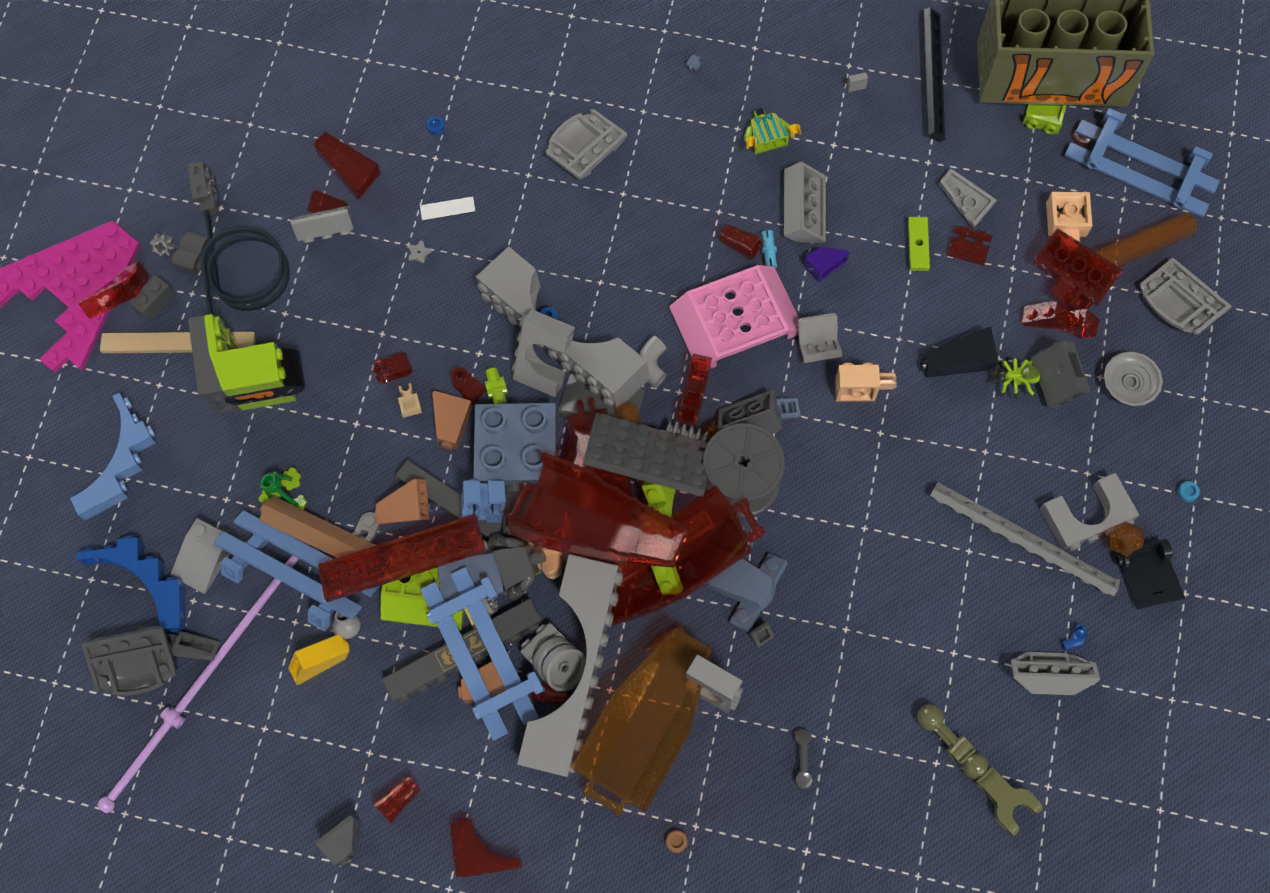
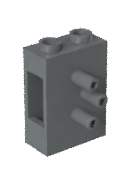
[1031,339,1091,408]

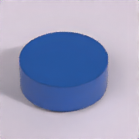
[426,116,445,135]

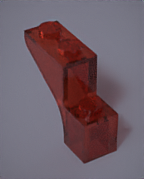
[1021,301,1099,339]

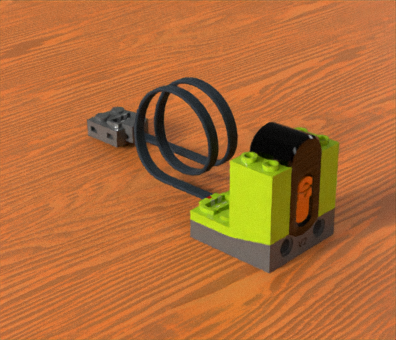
[188,161,305,415]

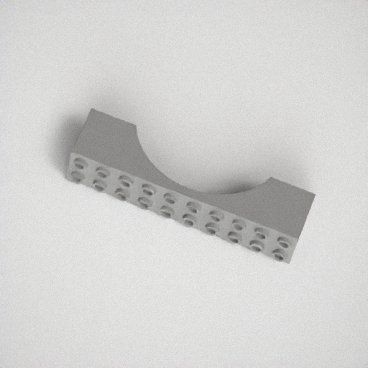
[476,247,650,410]
[517,554,623,777]

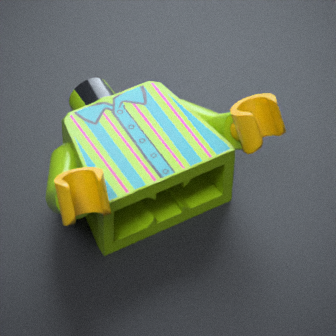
[744,108,801,154]

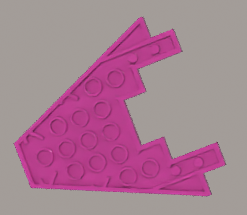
[0,221,140,373]

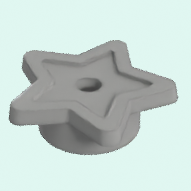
[408,241,432,263]

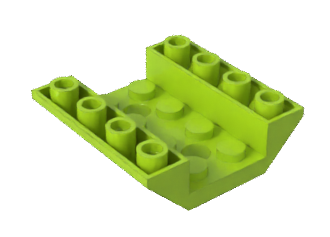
[381,541,475,630]

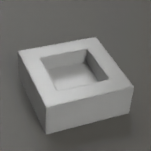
[847,72,868,92]

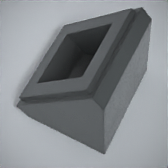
[747,621,774,648]

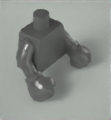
[487,534,546,601]

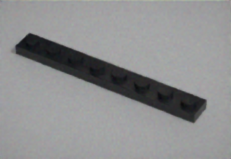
[923,7,945,142]

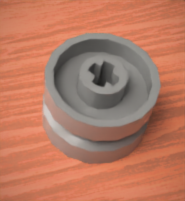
[533,637,586,692]

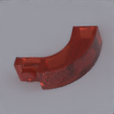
[677,353,712,426]

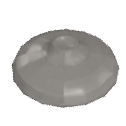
[1104,352,1163,406]

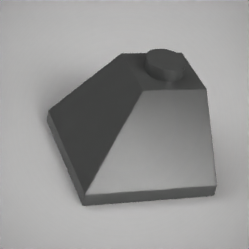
[315,815,361,867]

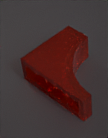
[78,261,150,319]
[450,817,523,878]

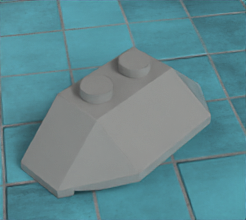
[1011,652,1100,695]

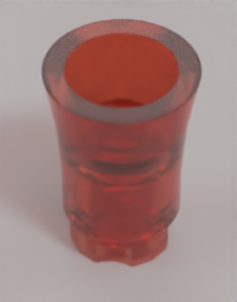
[719,224,763,260]
[372,775,421,824]

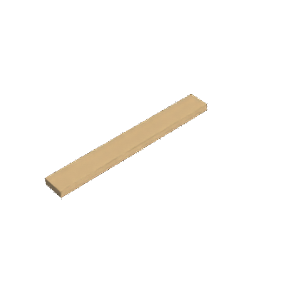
[100,332,256,353]

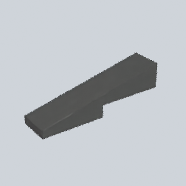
[137,625,220,661]

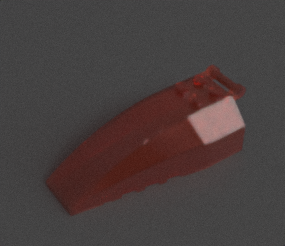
[506,452,691,568]

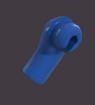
[1061,624,1087,651]

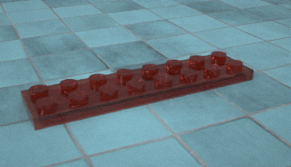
[318,514,486,602]

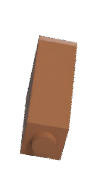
[432,391,473,450]
[375,479,430,524]
[458,653,511,704]

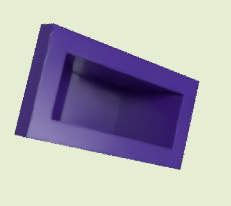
[804,247,849,282]

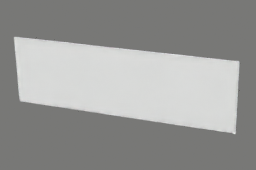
[420,197,475,220]

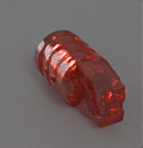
[531,685,570,704]

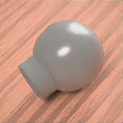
[332,612,361,639]

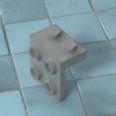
[798,313,842,363]

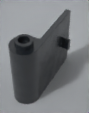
[1115,539,1185,610]

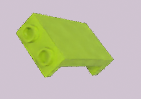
[1023,104,1067,134]

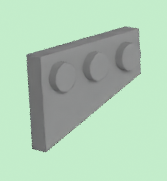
[939,169,997,229]

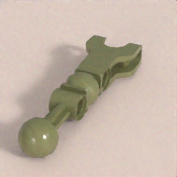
[917,704,1043,836]

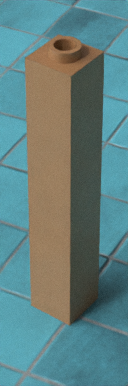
[259,496,379,572]

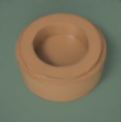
[666,830,688,853]

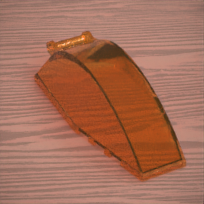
[571,628,712,817]

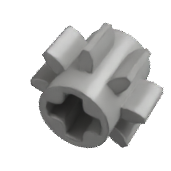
[150,232,176,257]

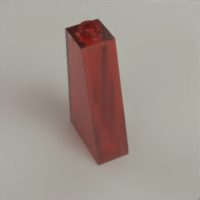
[314,132,381,200]

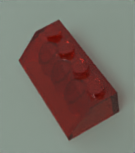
[1033,228,1123,306]

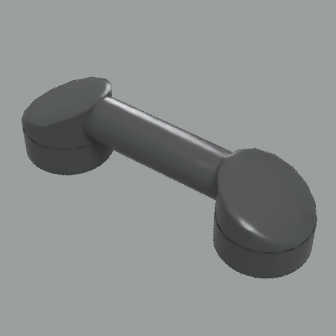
[794,729,813,790]

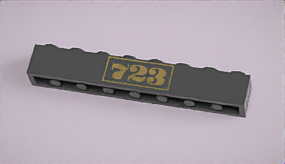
[382,599,543,705]

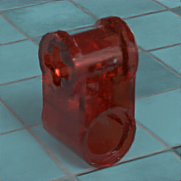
[373,352,413,384]
[450,367,487,405]

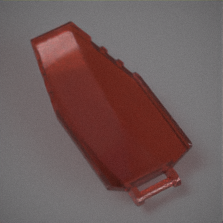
[611,486,765,626]

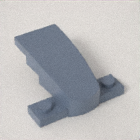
[682,539,788,633]

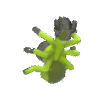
[990,358,1040,400]

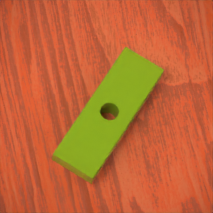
[908,217,930,271]

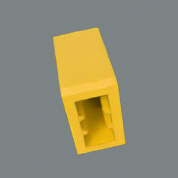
[288,635,349,685]

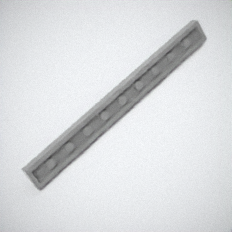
[930,482,1120,596]

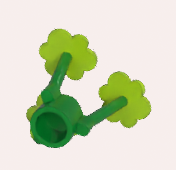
[258,467,307,510]

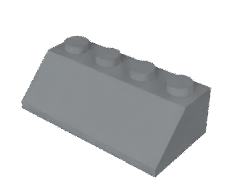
[784,162,826,243]

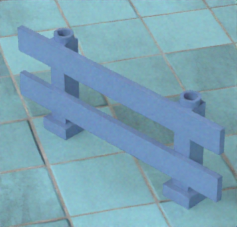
[1064,108,1220,218]
[214,510,380,631]
[420,567,545,741]

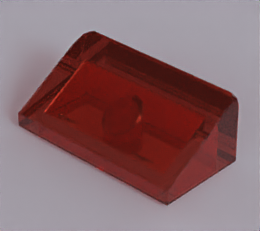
[307,189,348,213]

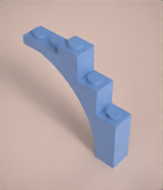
[70,392,156,520]

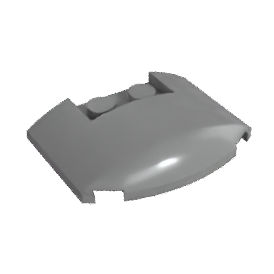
[546,109,627,179]
[1140,258,1232,335]

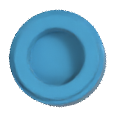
[1177,481,1200,502]

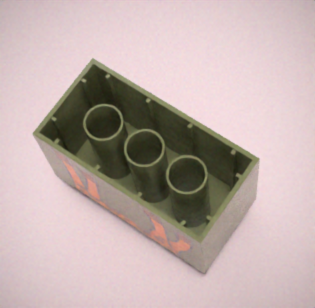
[977,0,1154,107]

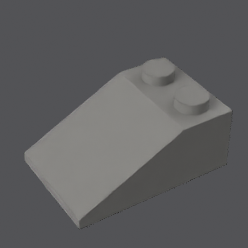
[170,518,230,594]

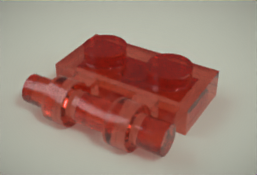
[947,226,993,266]

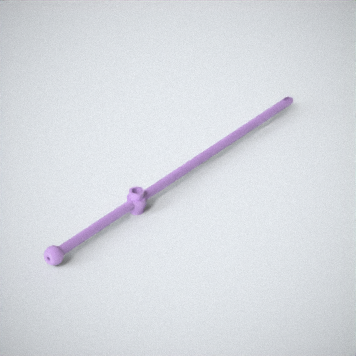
[97,541,309,813]

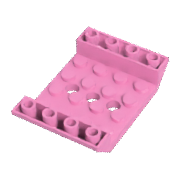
[669,265,799,373]

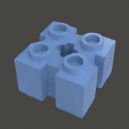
[461,479,506,523]

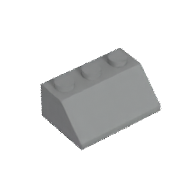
[290,206,355,243]

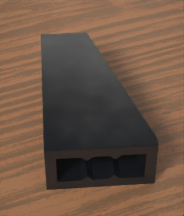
[920,327,999,378]

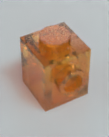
[1110,522,1144,556]

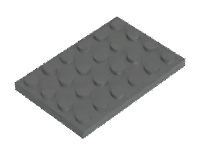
[582,413,708,497]

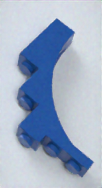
[76,536,186,633]

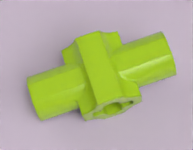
[485,368,508,404]

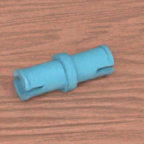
[761,230,778,269]

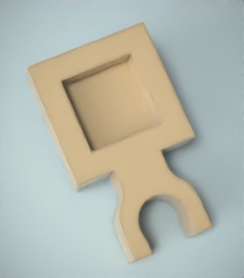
[398,383,422,418]

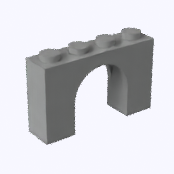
[512,310,575,397]
[1040,473,1139,552]
[685,655,744,714]

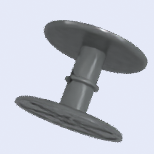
[703,423,785,518]

